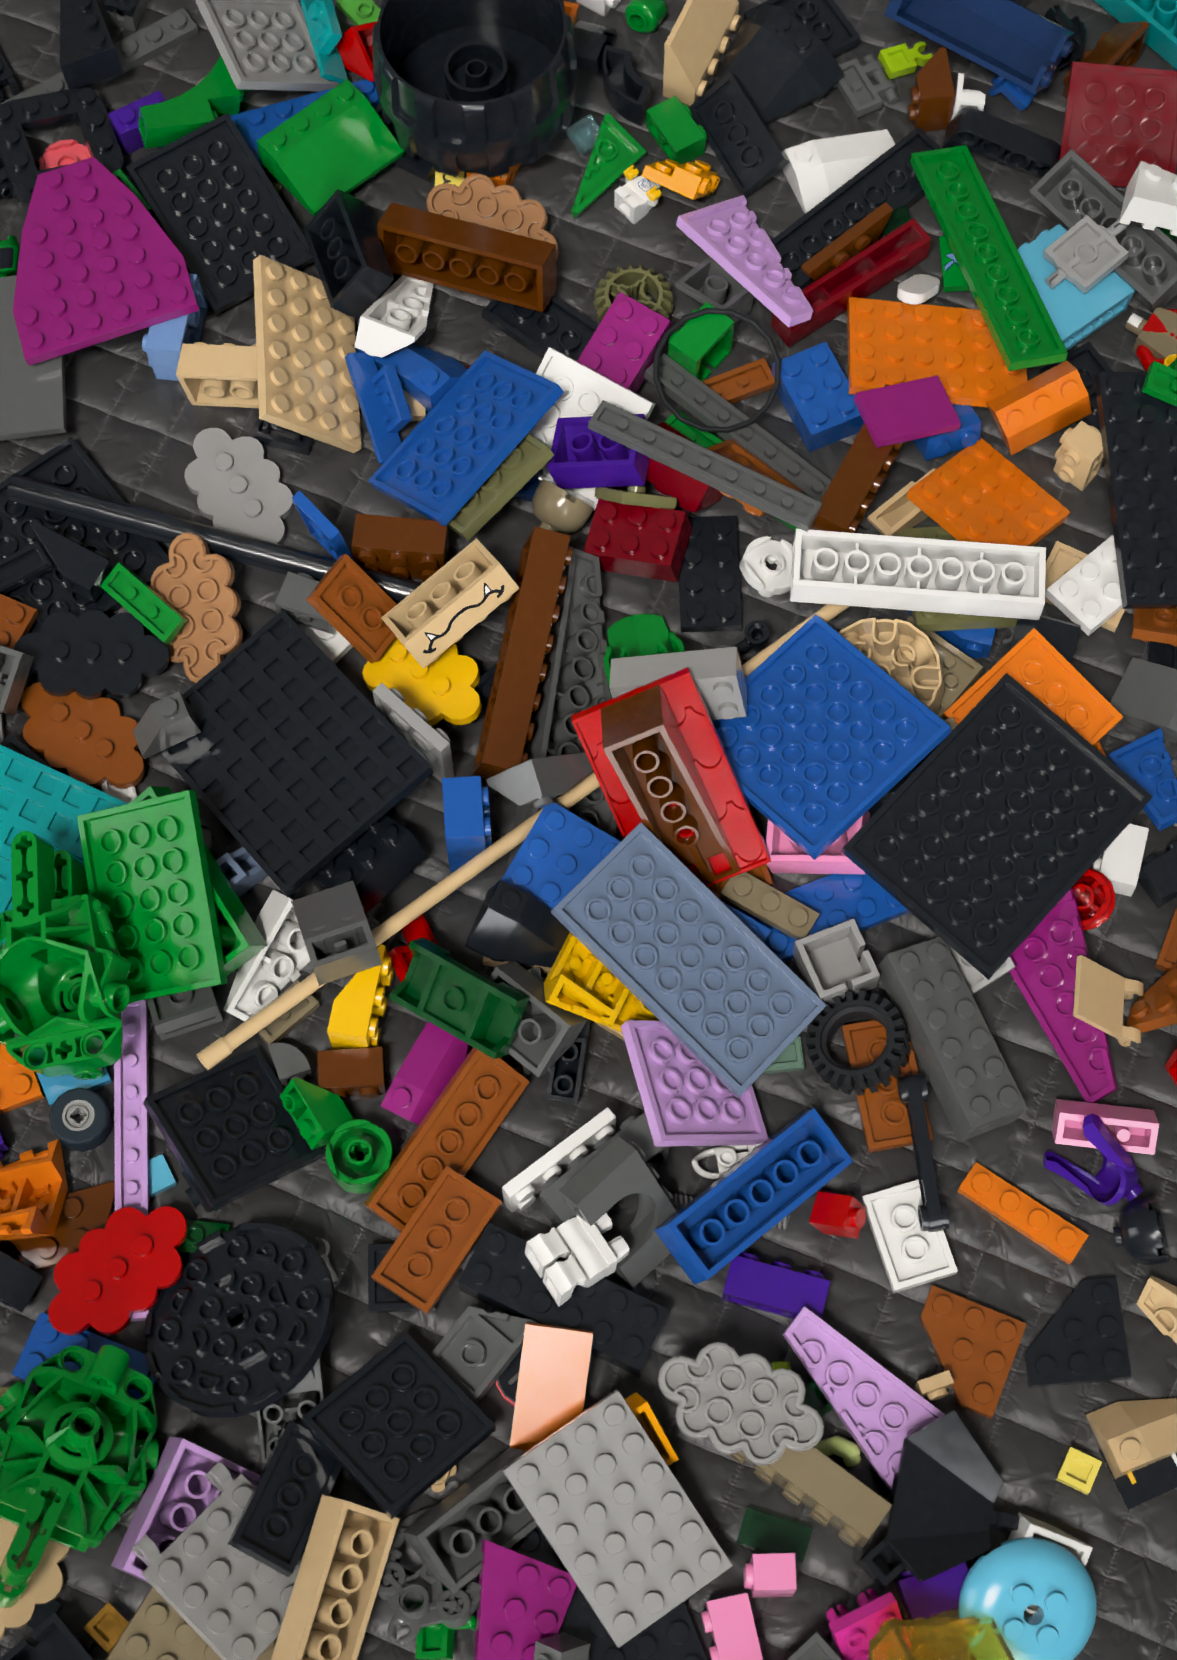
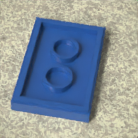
[292,491,354,561]

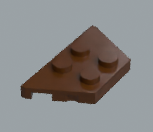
[801,202,893,281]
[10,1181,115,1273]

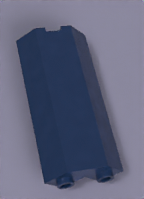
[884,0,1075,93]

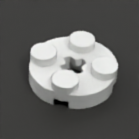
[739,536,793,597]

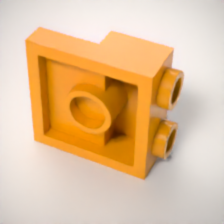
[642,159,720,200]

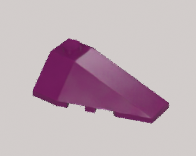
[381,1021,469,1125]

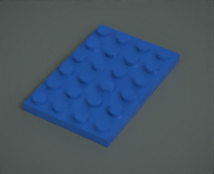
[368,350,564,527]

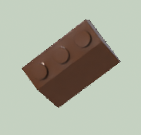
[1062,21,1150,98]

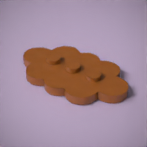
[21,682,145,789]

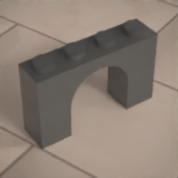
[558,1136,680,1288]

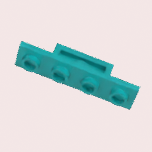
[300,0,348,83]

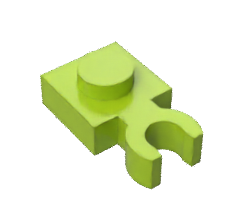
[878,41,933,80]

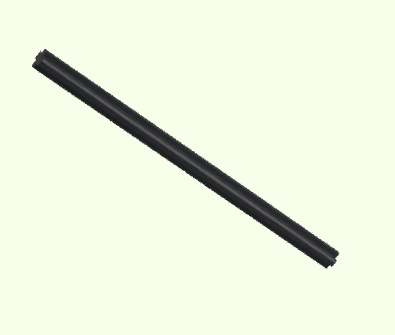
[7,474,422,604]

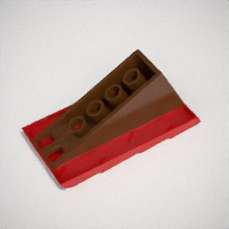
[571,667,771,887]

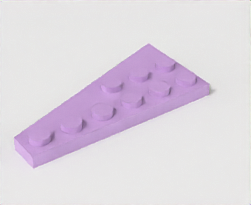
[676,195,813,327]
[783,1306,945,1492]

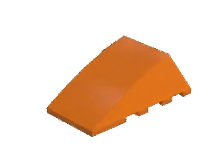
[0,1139,68,1240]

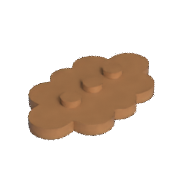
[427,174,559,260]
[150,533,243,683]

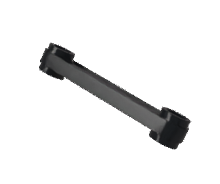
[897,1074,949,1233]

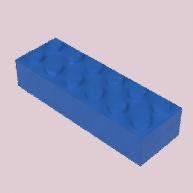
[654,1108,853,1285]

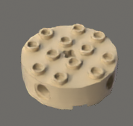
[838,618,945,715]

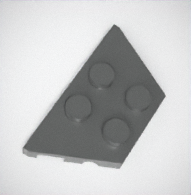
[429,1306,539,1405]

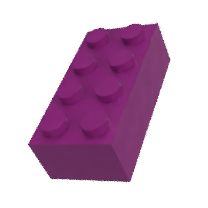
[577,292,672,393]

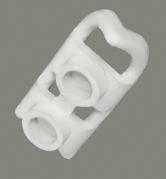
[691,1138,769,1179]

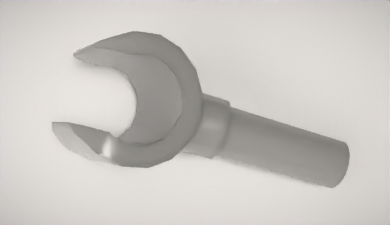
[311,1237,339,1282]

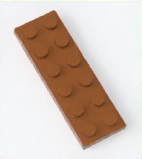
[363,1047,530,1233]

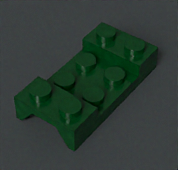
[389,938,530,1059]

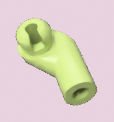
[815,1436,861,1467]

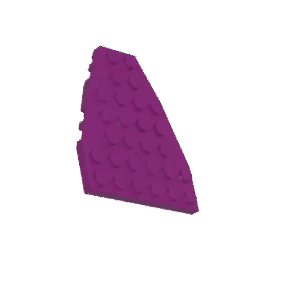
[13,157,200,366]

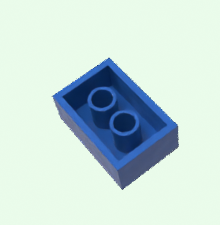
[771,342,864,453]
[442,776,492,872]

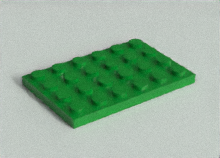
[77,790,227,1004]

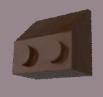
[907,47,955,132]

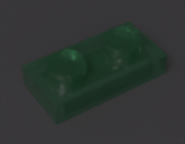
[736,1508,812,1564]

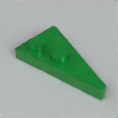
[570,113,647,219]

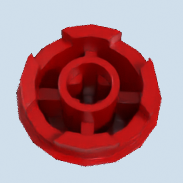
[1072,869,1115,930]

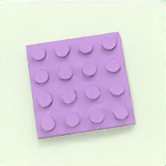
[621,1020,768,1147]

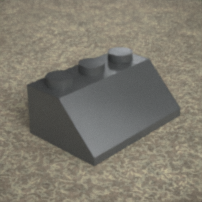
[489,961,588,1078]

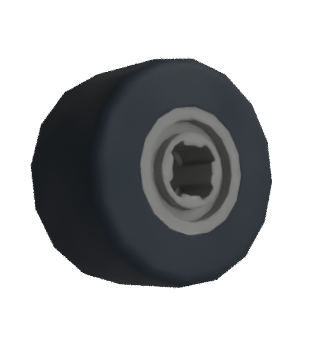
[49,1088,113,1152]

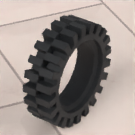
[806,991,911,1095]

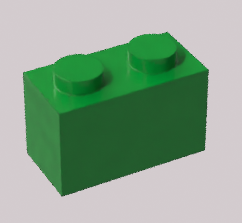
[646,95,707,164]

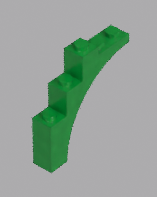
[138,55,249,149]

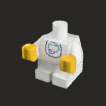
[614,165,662,224]

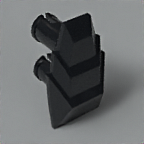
[1044,5,1087,73]

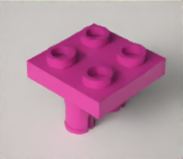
[826,1589,910,1660]

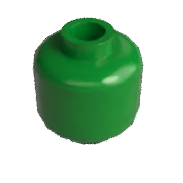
[625,0,667,34]

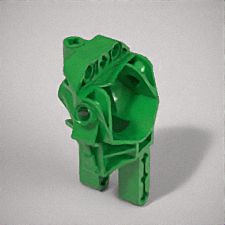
[0,831,131,1080]
[0,1345,159,1608]

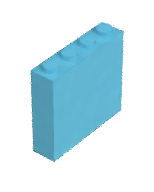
[1018,224,1135,350]

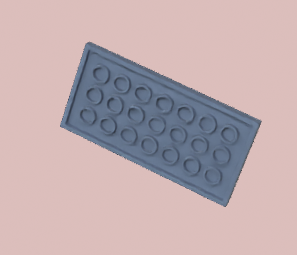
[551,823,827,1097]

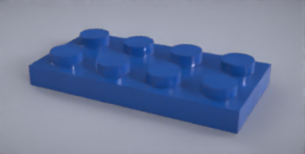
[12,1312,156,1399]

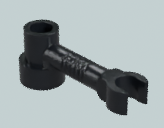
[732,620,770,656]

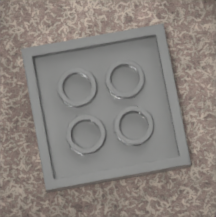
[373,683,454,783]

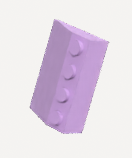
[111,1437,260,1583]

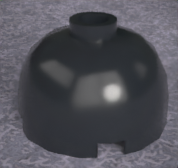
[1113,1196,1169,1265]

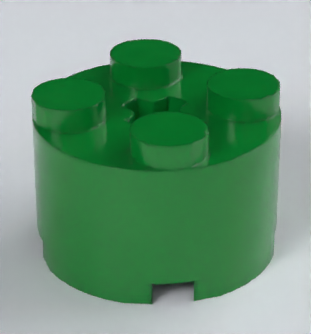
[326,1119,395,1194]

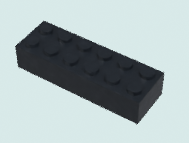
[458,1223,670,1378]

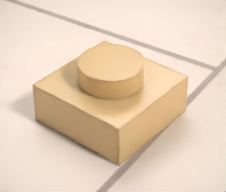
[914,1370,954,1401]

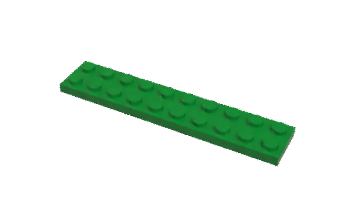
[910,145,1068,371]

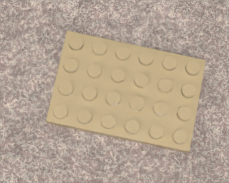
[253,255,362,453]

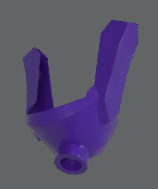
[1043,1113,1144,1206]

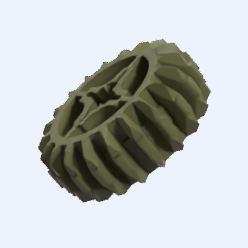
[594,263,673,321]

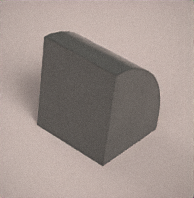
[267,1043,314,1088]

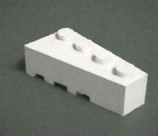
[1119,161,1177,236]

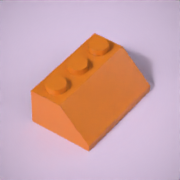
[986,360,1092,456]

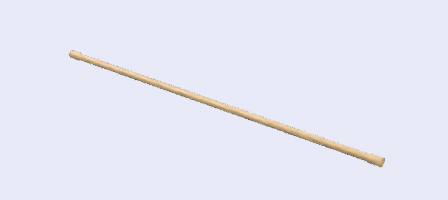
[196,604,850,1070]

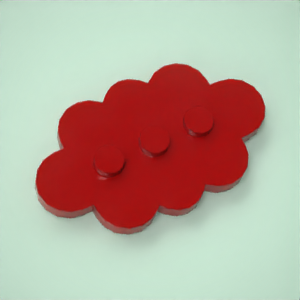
[48,1206,188,1336]

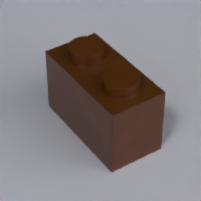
[317,1047,386,1100]

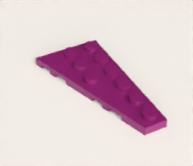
[1009,888,1119,1103]
[474,1538,577,1660]

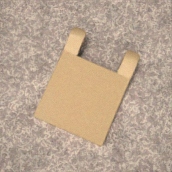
[1073,955,1144,1047]

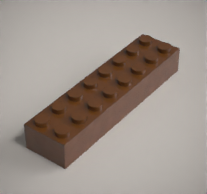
[472,526,573,780]

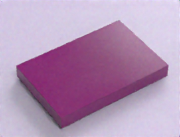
[853,375,961,448]

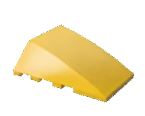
[543,932,660,1032]

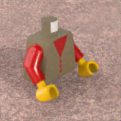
[1125,307,1177,371]

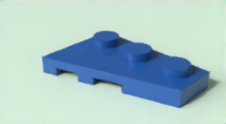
[1107,728,1177,831]

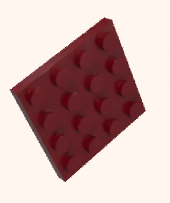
[1059,61,1177,187]

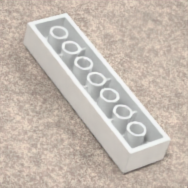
[790,529,1046,620]

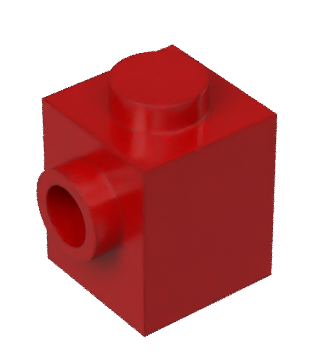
[809,1191,866,1239]

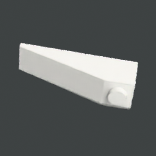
[355,275,433,358]

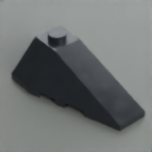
[465,880,570,968]

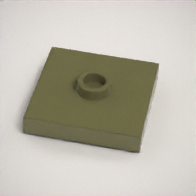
[594,486,677,510]

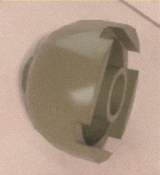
[532,480,594,534]

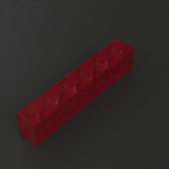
[771,218,931,347]

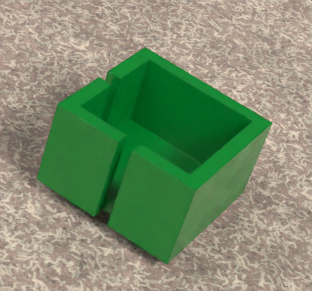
[667,302,734,381]

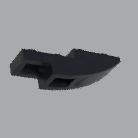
[546,1019,592,1104]

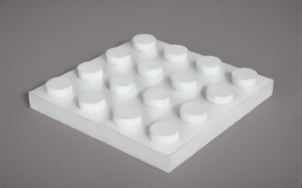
[528,347,655,510]

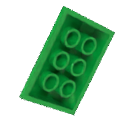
[257,79,404,216]

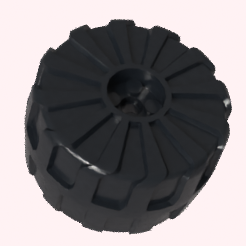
[372,0,578,178]

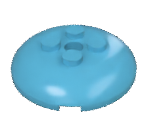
[958,1537,1097,1660]

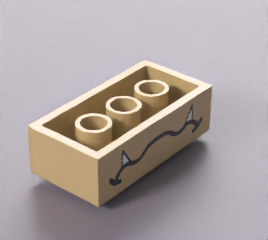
[381,538,520,669]

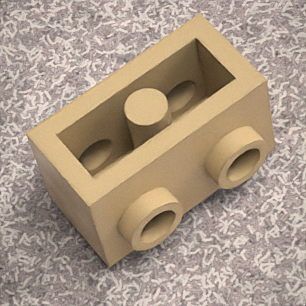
[1053,420,1104,491]

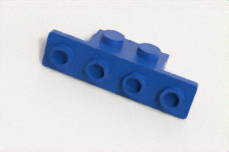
[345,352,412,464]

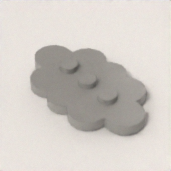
[184,427,294,545]
[658,1342,824,1466]

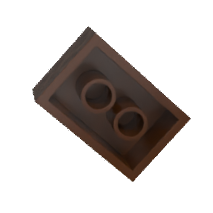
[351,513,451,582]

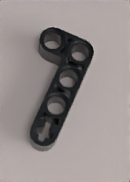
[942,107,1060,178]

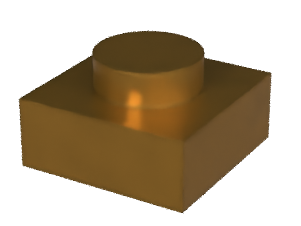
[83,1602,129,1653]

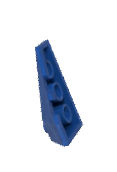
[356,343,467,412]

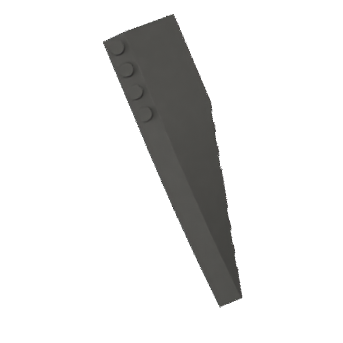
[507,548,617,869]

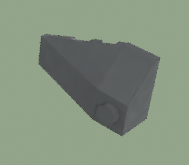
[486,752,593,809]

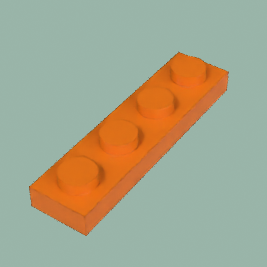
[957,1162,1089,1265]

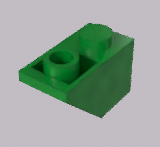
[279,1078,354,1150]

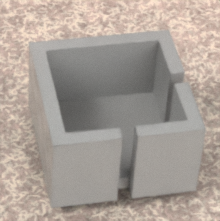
[793,918,880,1006]

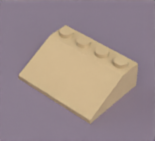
[663,0,742,106]

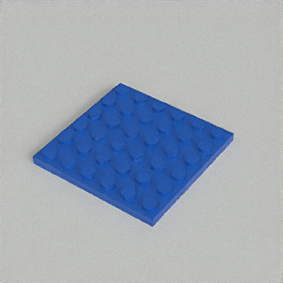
[712,614,951,860]

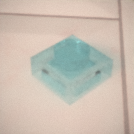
[565,114,600,155]

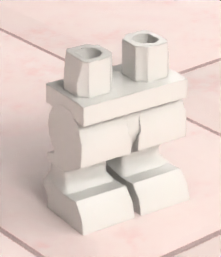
[525,1213,630,1306]

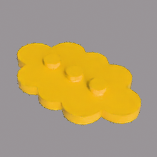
[362,637,482,726]

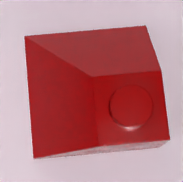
[336,21,378,82]

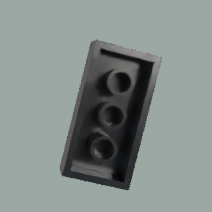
[303,189,394,320]

